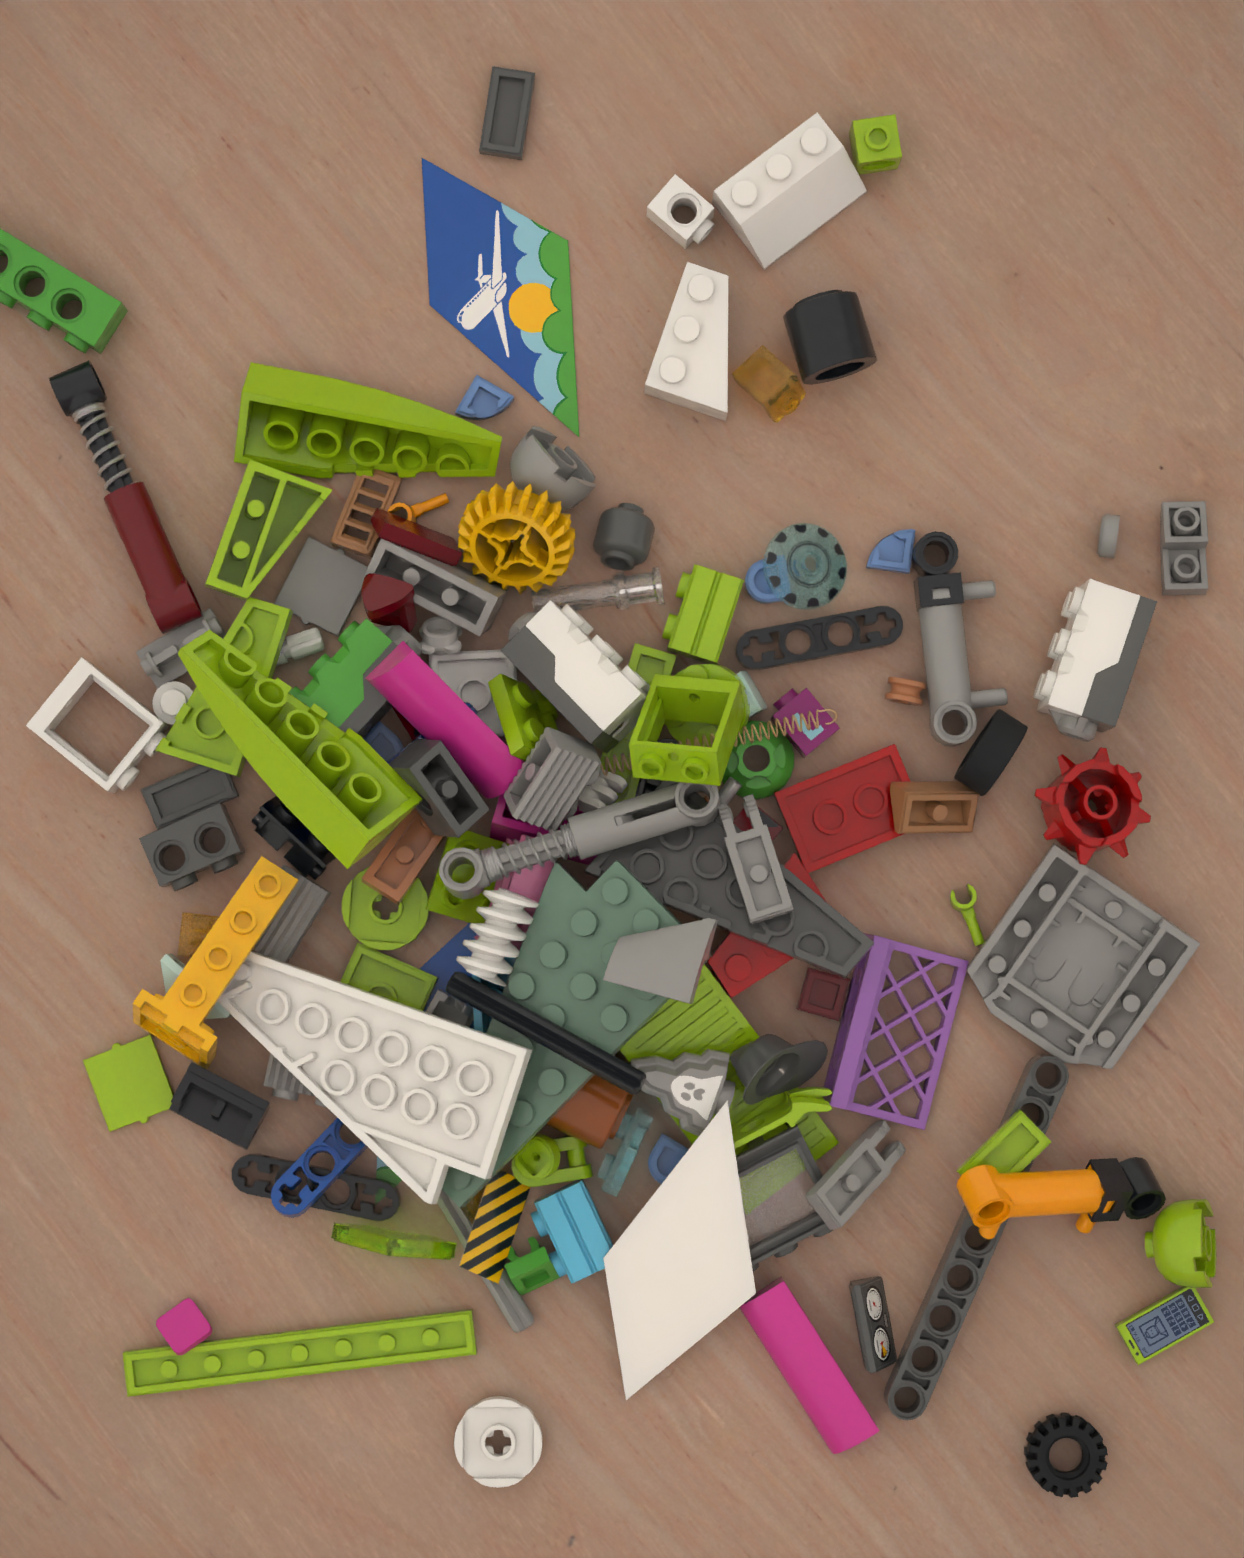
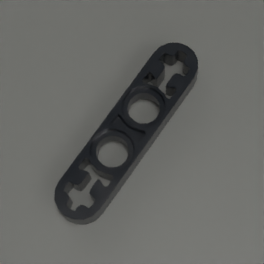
[736,606,903,670]
[232,1154,401,1221]

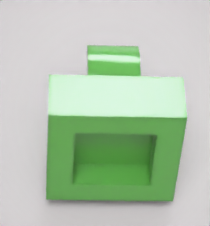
[504,1237,560,1296]

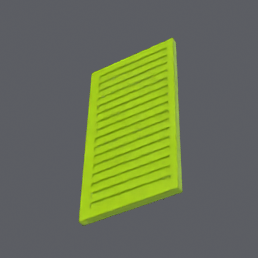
[620,964,839,1214]

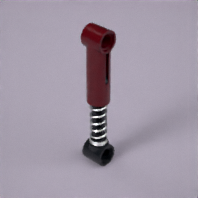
[49,360,203,634]

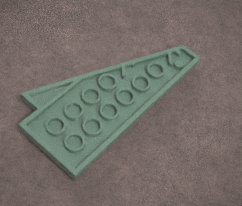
[442,860,713,1208]

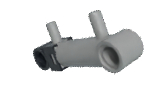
[911,531,1008,747]

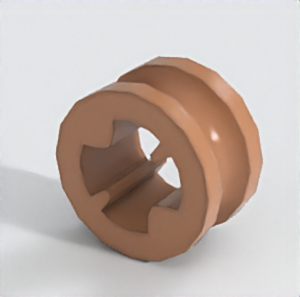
[885,677,927,706]

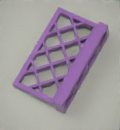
[823,933,969,1130]

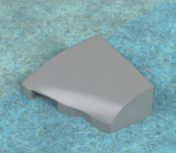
[603,918,718,1004]

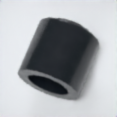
[783,290,877,385]

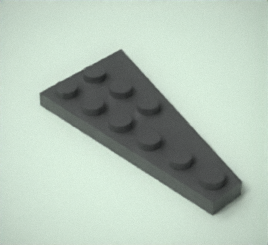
[584,780,874,978]

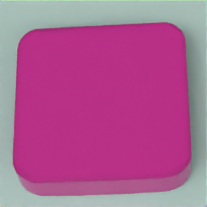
[156,1298,212,1355]

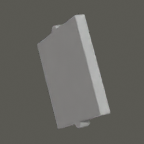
[274,537,368,636]

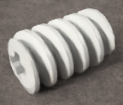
[456,888,539,987]

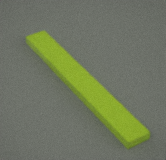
[123,1309,477,1397]

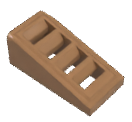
[330,469,403,559]

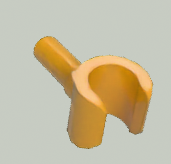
[388,493,449,523]

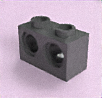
[139,803,245,891]

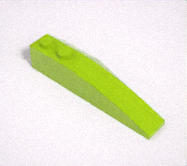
[234,362,502,478]
[177,629,423,869]

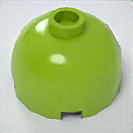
[1145,1199,1217,1288]

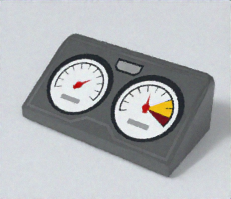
[849,1276,897,1373]

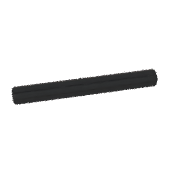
[446,972,646,1094]

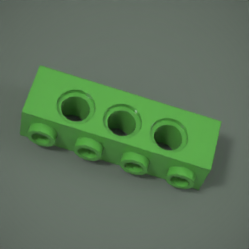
[0,228,128,354]

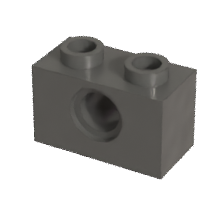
[389,739,490,838]

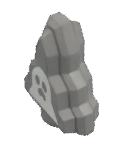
[630,1048,735,1136]

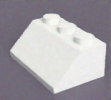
[712,112,867,270]

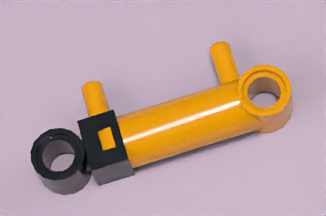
[956,1157,1166,1239]

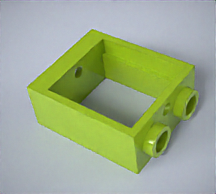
[629,674,744,786]

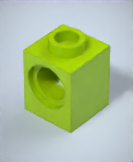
[849,114,902,175]

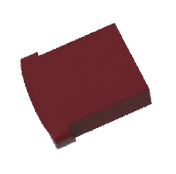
[362,573,418,633]

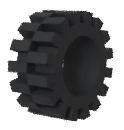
[1024,1413,1108,1498]

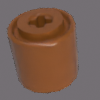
[546,1075,634,1149]

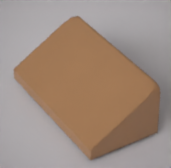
[890,781,979,834]

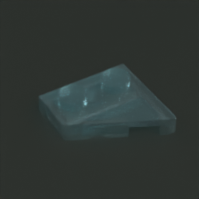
[596,1107,654,1197]

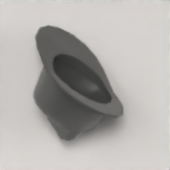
[730,1034,828,1105]

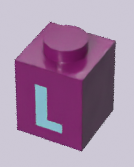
[771,688,840,758]

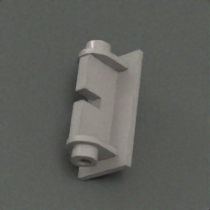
[136,608,226,689]

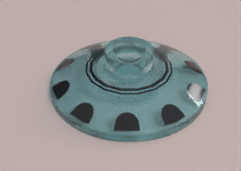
[763,523,847,610]

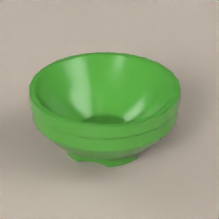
[722,720,794,799]

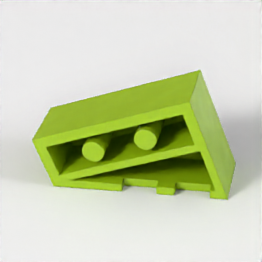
[204,460,332,601]

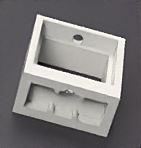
[26,657,169,793]

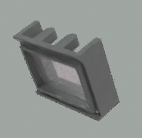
[736,1122,833,1272]

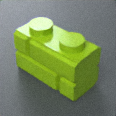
[662,564,744,664]

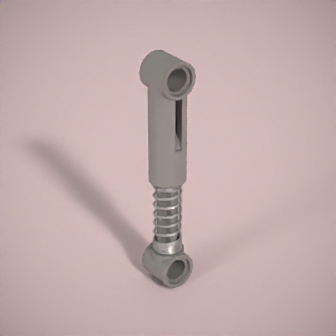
[439,782,720,899]

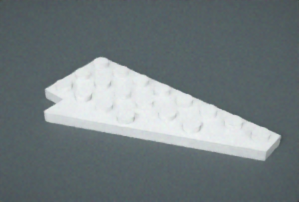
[218,951,532,1205]

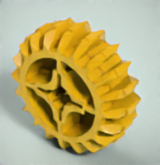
[458,481,576,595]

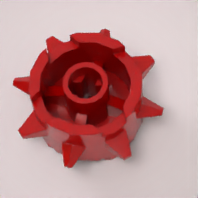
[1034,747,1151,865]

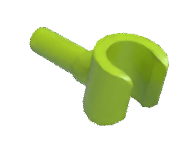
[950,884,985,946]

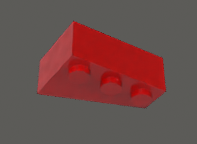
[707,853,826,998]

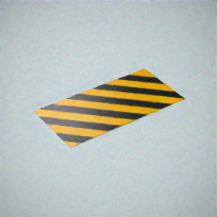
[459,1170,530,1284]

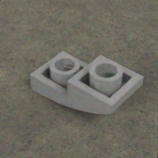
[1160,501,1208,595]

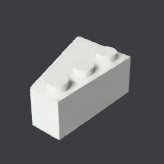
[644,262,729,421]

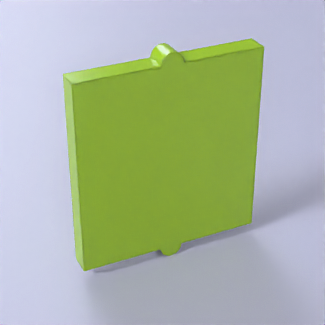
[83,1034,174,1132]

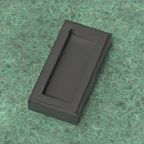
[479,66,535,160]
[141,765,239,830]

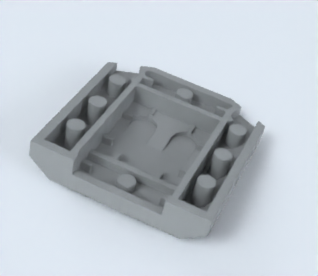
[967,843,1200,1069]

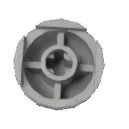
[510,426,596,512]

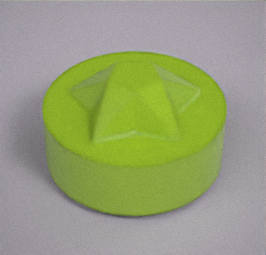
[514,1134,560,1180]

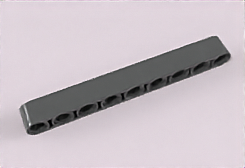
[884,1054,1069,1421]

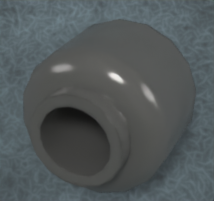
[593,503,655,571]

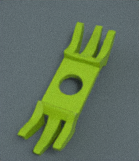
[732,1087,833,1149]

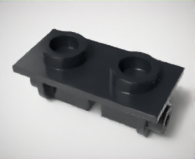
[251,796,336,880]

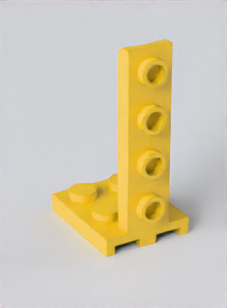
[132,856,298,1070]

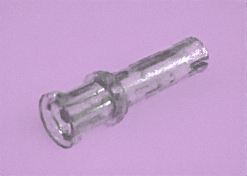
[531,566,665,612]

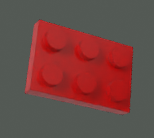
[773,744,911,873]

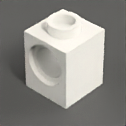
[646,174,715,250]

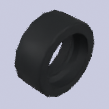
[954,709,1028,796]

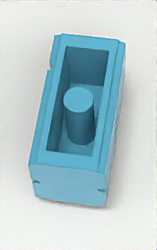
[530,1179,613,1284]

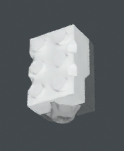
[1033,579,1157,742]
[500,600,650,753]

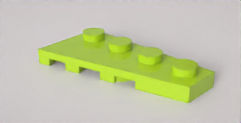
[155,597,294,777]

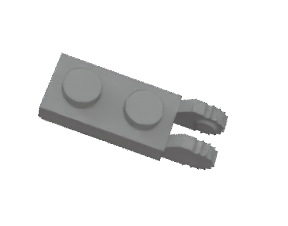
[718,794,794,924]
[805,1119,906,1230]

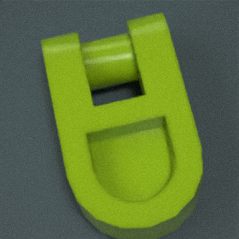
[511,1135,593,1187]

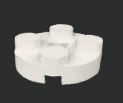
[454,1396,543,1488]

